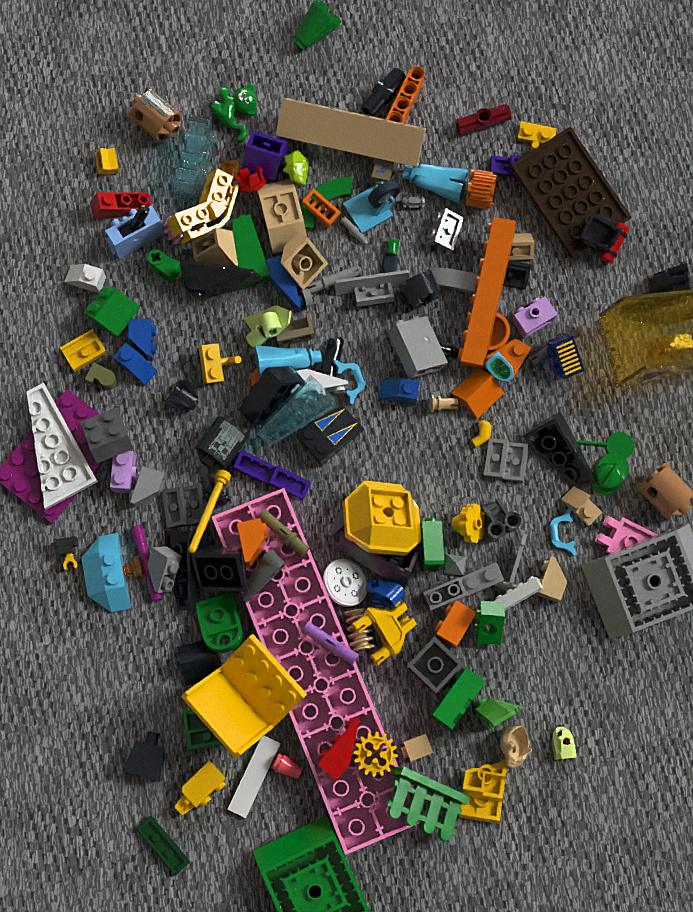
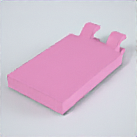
[594,516,658,578]

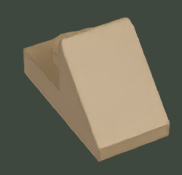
[561,486,602,526]

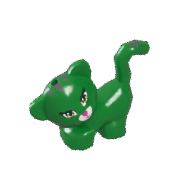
[211,84,258,143]

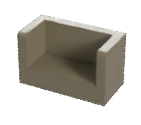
[276,313,315,347]

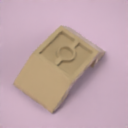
[257,179,307,255]

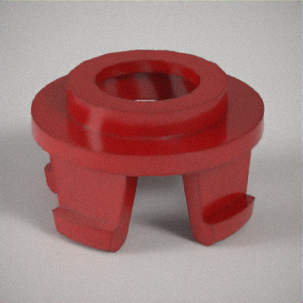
[234,166,266,193]

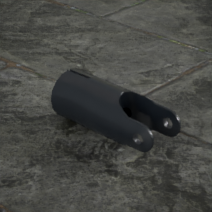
[320,337,344,377]

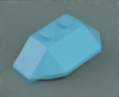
[81,533,131,613]

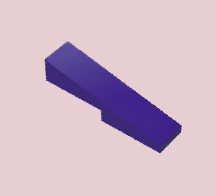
[231,450,311,500]

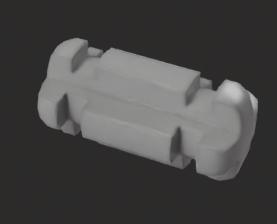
[403,197,425,208]

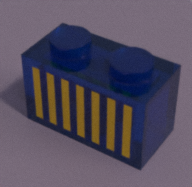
[546,333,585,379]

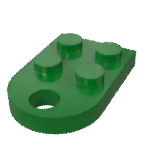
[195,592,243,653]

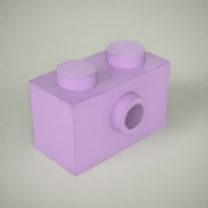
[512,296,558,339]
[110,451,137,493]

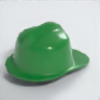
[592,453,629,495]

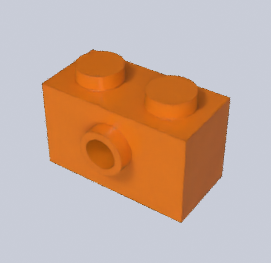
[434,600,476,649]

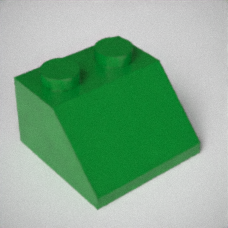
[83,284,140,337]

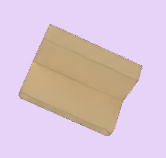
[509,233,534,260]

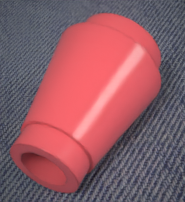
[271,753,303,779]

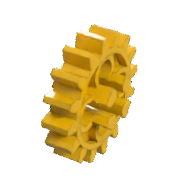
[353,732,398,777]

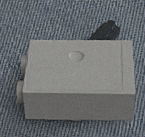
[388,316,459,379]

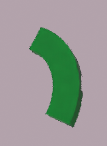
[300,177,352,230]

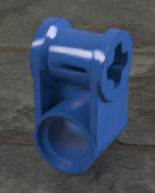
[366,578,405,609]

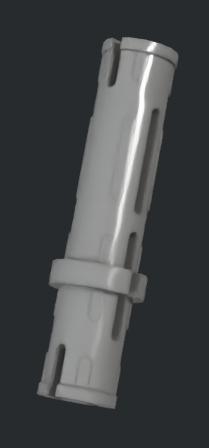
[306,265,362,294]

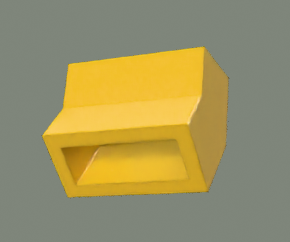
[95,148,119,175]

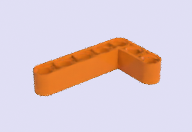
[386,66,425,124]

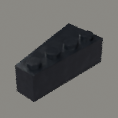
[337,529,420,589]

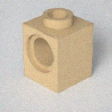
[401,734,433,762]

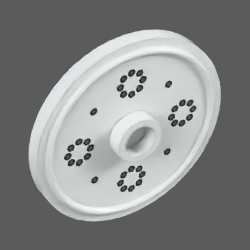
[323,559,368,607]

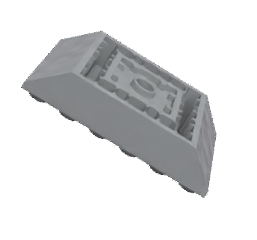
[581,524,693,639]

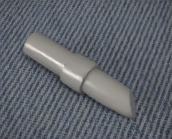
[340,217,368,245]

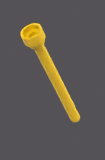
[189,469,231,553]

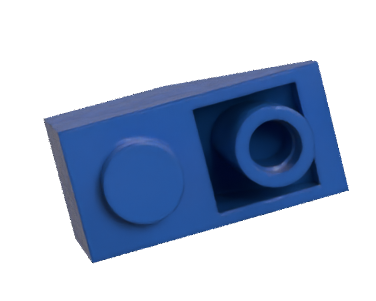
[128,319,157,360]

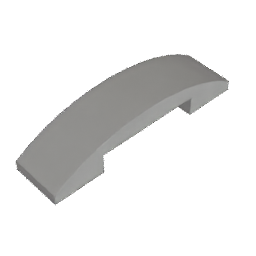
[430,267,480,294]

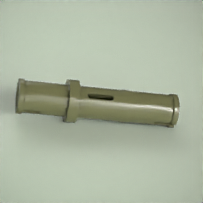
[258,509,310,557]

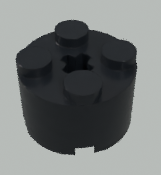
[398,270,441,311]

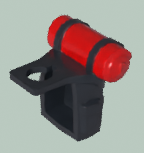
[579,213,629,263]

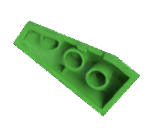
[474,698,522,730]

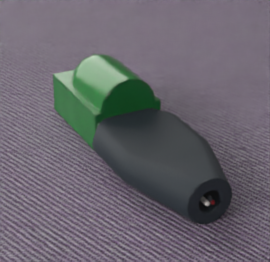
[382,238,400,273]

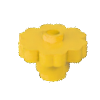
[452,504,486,543]

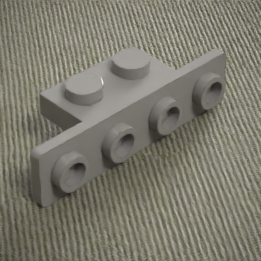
[335,270,409,307]

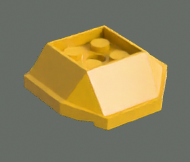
[343,481,422,556]

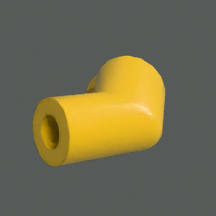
[471,420,491,448]

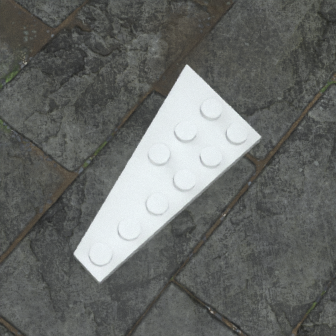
[27,383,98,510]

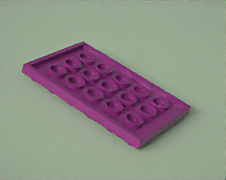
[0,389,106,524]

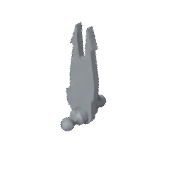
[494,533,528,593]

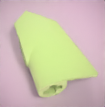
[244,305,292,348]

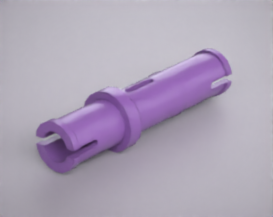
[302,621,359,665]

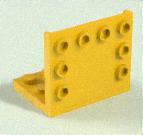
[181,634,307,759]

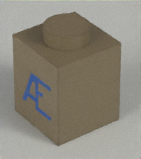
[371,158,394,186]

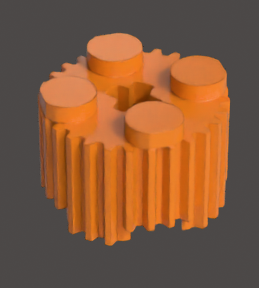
[465,169,497,209]

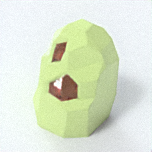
[552,727,576,760]

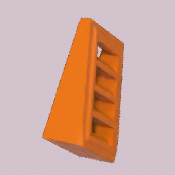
[301,188,341,229]

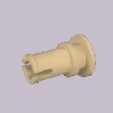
[429,394,458,413]

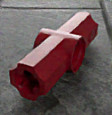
[455,103,512,136]

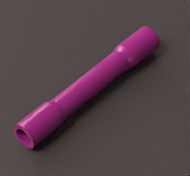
[130,525,163,602]

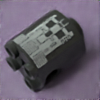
[195,415,249,470]

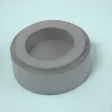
[300,288,313,308]

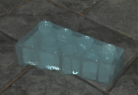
[173,116,215,202]
[257,375,338,447]

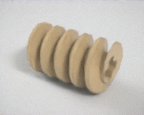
[345,609,375,651]

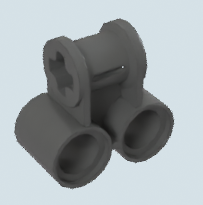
[481,498,522,541]

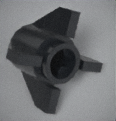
[164,377,199,411]

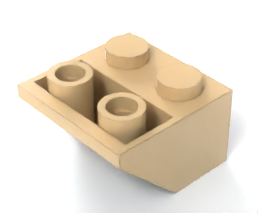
[192,227,238,269]

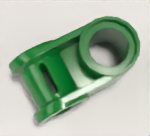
[148,249,181,283]

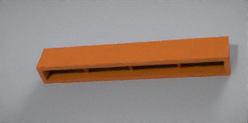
[458,217,516,369]

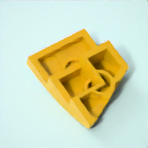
[459,759,507,824]

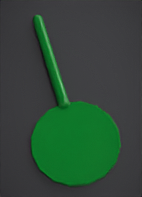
[576,432,635,458]

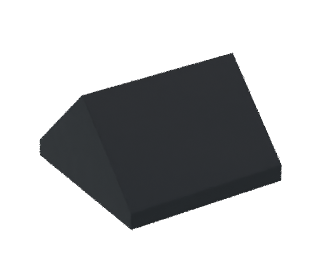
[177,640,223,685]

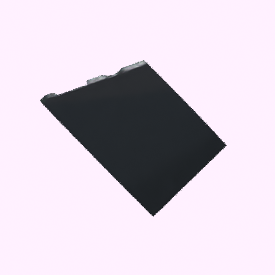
[649,260,692,303]

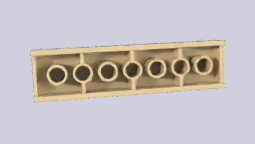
[276,98,426,167]

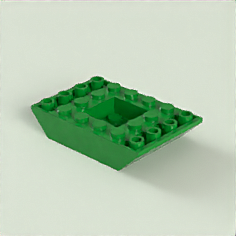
[253,815,370,912]

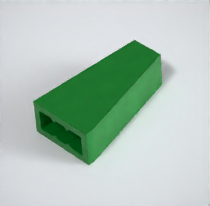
[233,214,271,291]

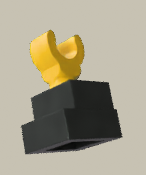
[56,536,79,570]

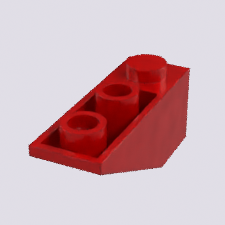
[90,192,151,219]
[317,717,360,781]

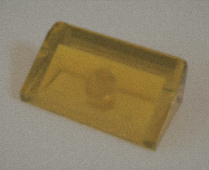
[655,333,693,356]

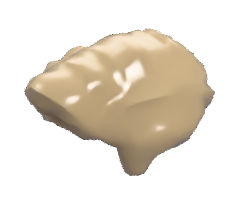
[500,725,532,768]

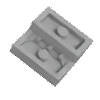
[484,438,529,483]

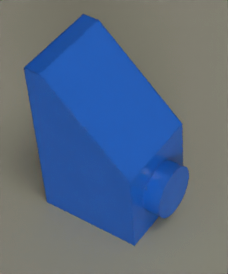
[114,343,157,386]
[378,378,420,405]

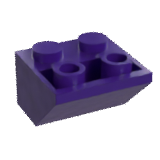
[241,130,288,182]

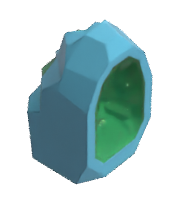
[484,351,514,383]

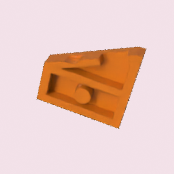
[485,338,531,380]

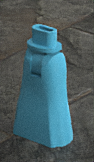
[402,164,468,204]
[255,345,322,378]

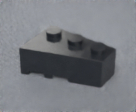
[239,366,305,425]

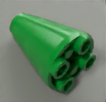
[292,0,342,51]

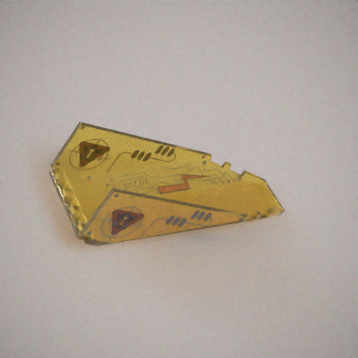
[597,289,693,387]

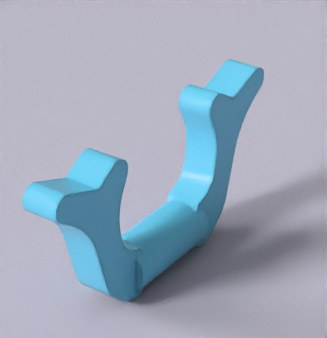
[333,360,365,404]
[549,508,577,556]

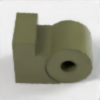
[85,362,117,390]

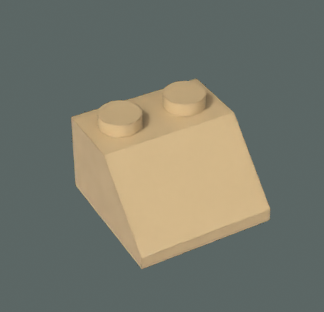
[281,234,328,290]

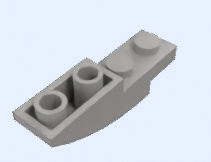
[423,562,505,611]

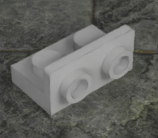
[426,208,464,252]

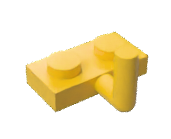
[517,121,557,152]
[198,343,241,384]

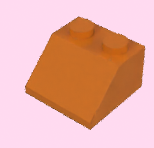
[237,518,269,568]

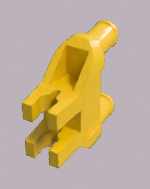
[351,601,417,666]

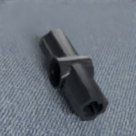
[361,68,406,117]

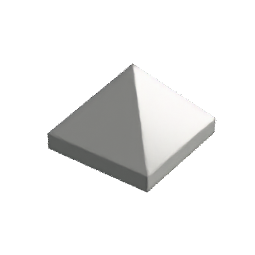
[444,554,466,576]

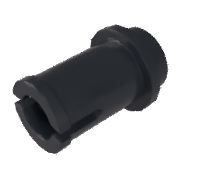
[205,483,230,506]

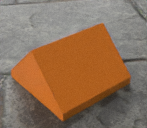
[450,368,504,419]

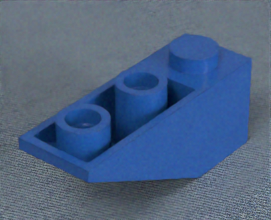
[266,256,304,313]

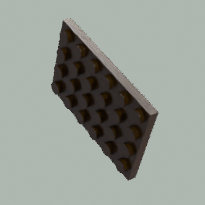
[509,126,632,258]

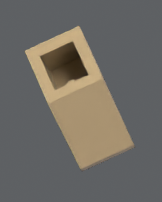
[536,556,567,603]

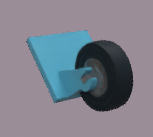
[343,180,401,234]

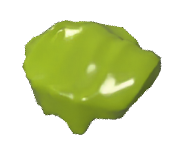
[283,150,309,186]

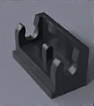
[503,260,532,289]

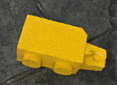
[174,761,227,815]

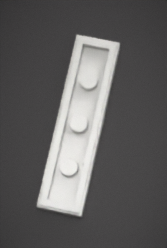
[227,736,281,818]

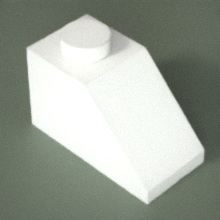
[64,264,106,293]

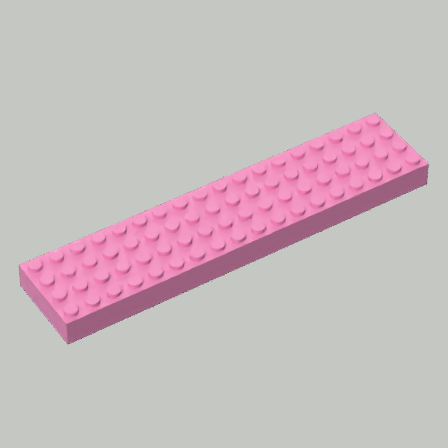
[212,488,421,855]

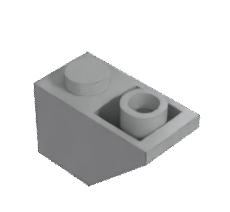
[129,466,167,507]
[147,546,182,593]

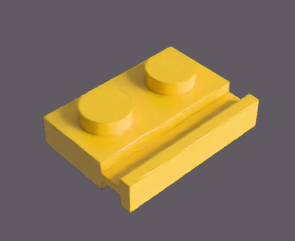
[60,329,107,372]

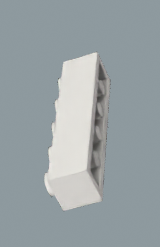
[491,577,544,611]

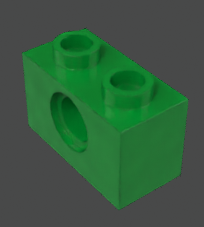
[473,601,505,645]

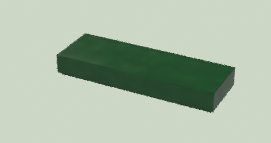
[136,815,191,876]

